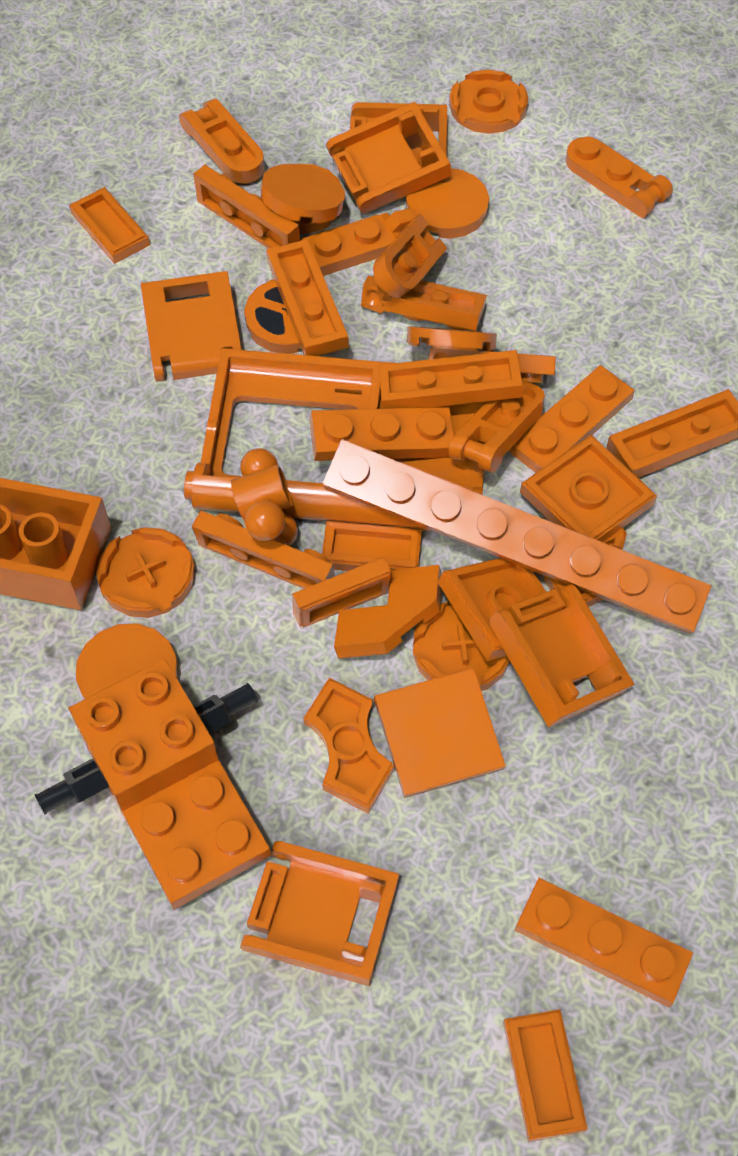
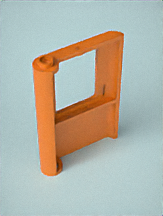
[184,348,487,531]

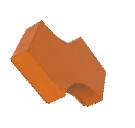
[303,677,394,814]

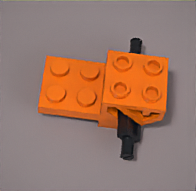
[34,658,271,910]

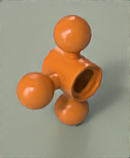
[231,448,298,546]

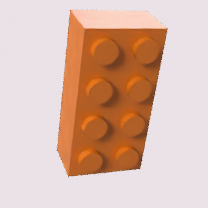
[0,478,111,610]

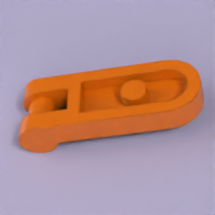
[179,98,264,183]
[565,136,673,218]
[373,214,447,298]
[448,381,545,473]

